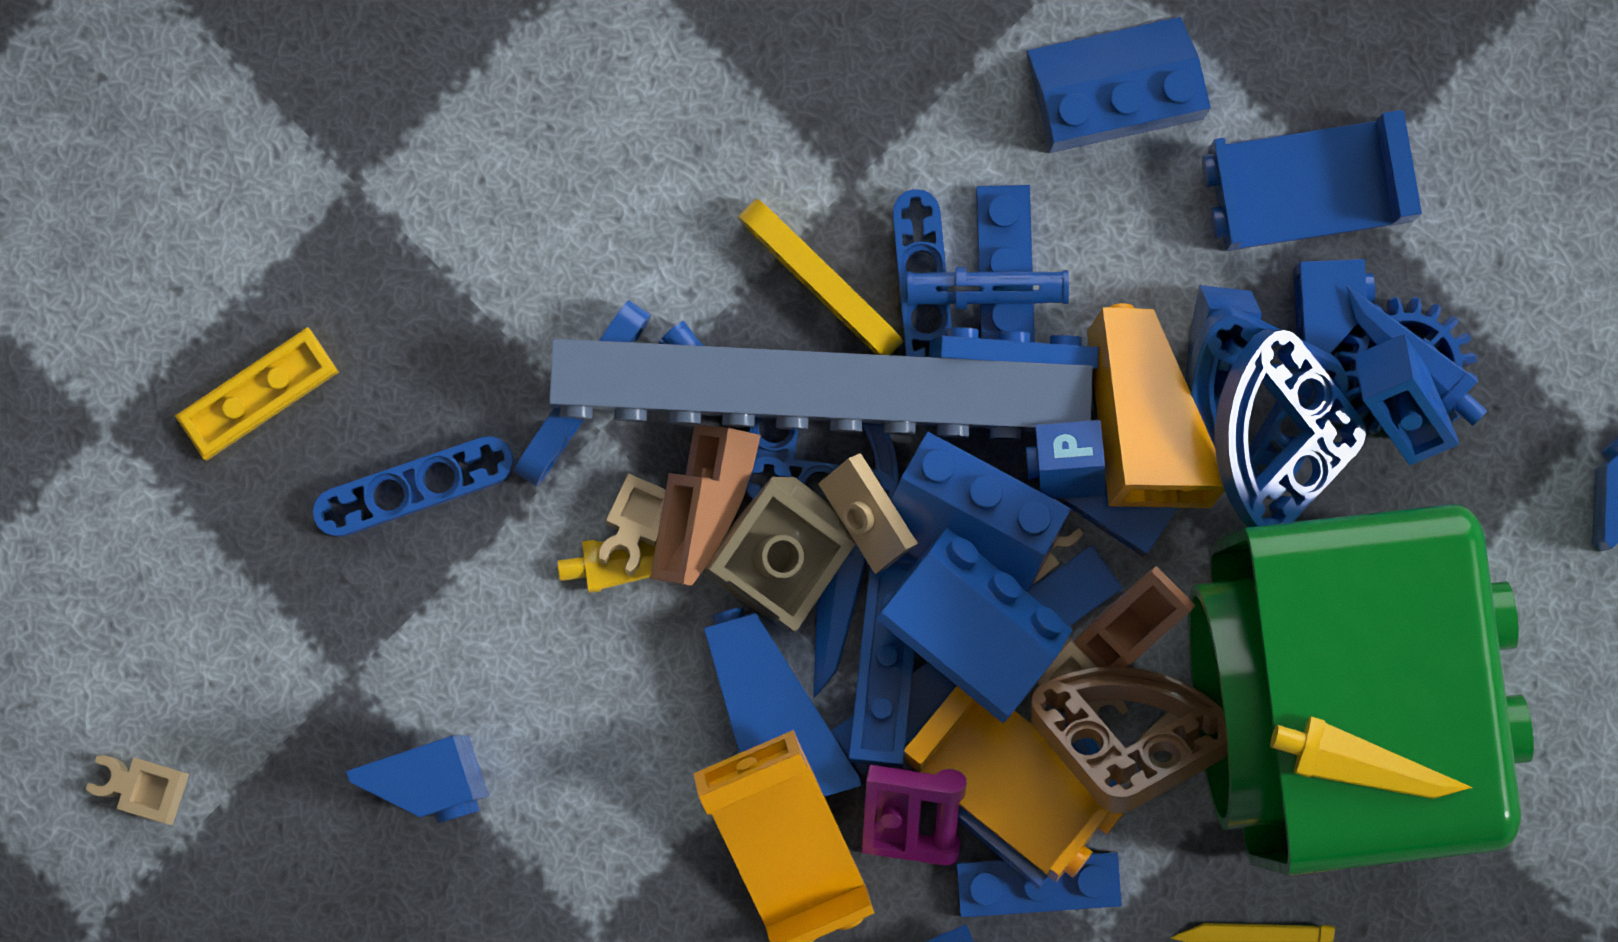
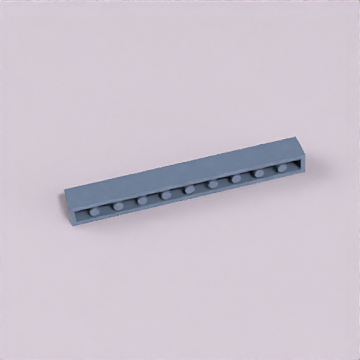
[550,339,1093,440]

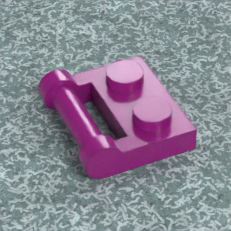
[862,765,967,865]

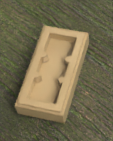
[819,453,918,574]

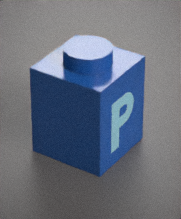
[1026,420,1106,499]

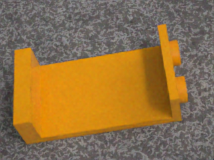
[903,686,1126,883]
[693,730,875,942]

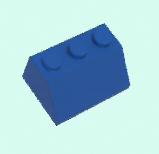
[1027,17,1211,153]
[891,432,1071,593]
[876,527,1072,723]
[346,735,489,824]

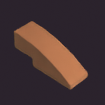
[650,424,761,586]
[1073,566,1196,668]

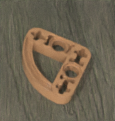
[1031,667,1228,813]

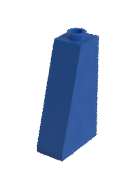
[704,607,861,797]

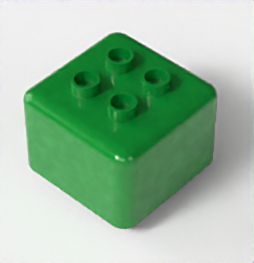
[1188,504,1534,876]

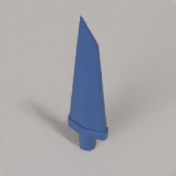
[1346,285,1487,426]
[813,544,867,699]

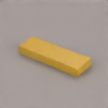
[175,327,339,461]

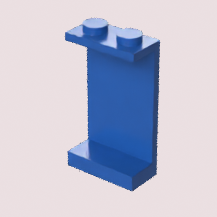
[1202,110,1422,251]

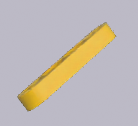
[737,198,903,355]

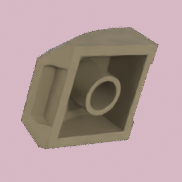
[703,477,856,632]

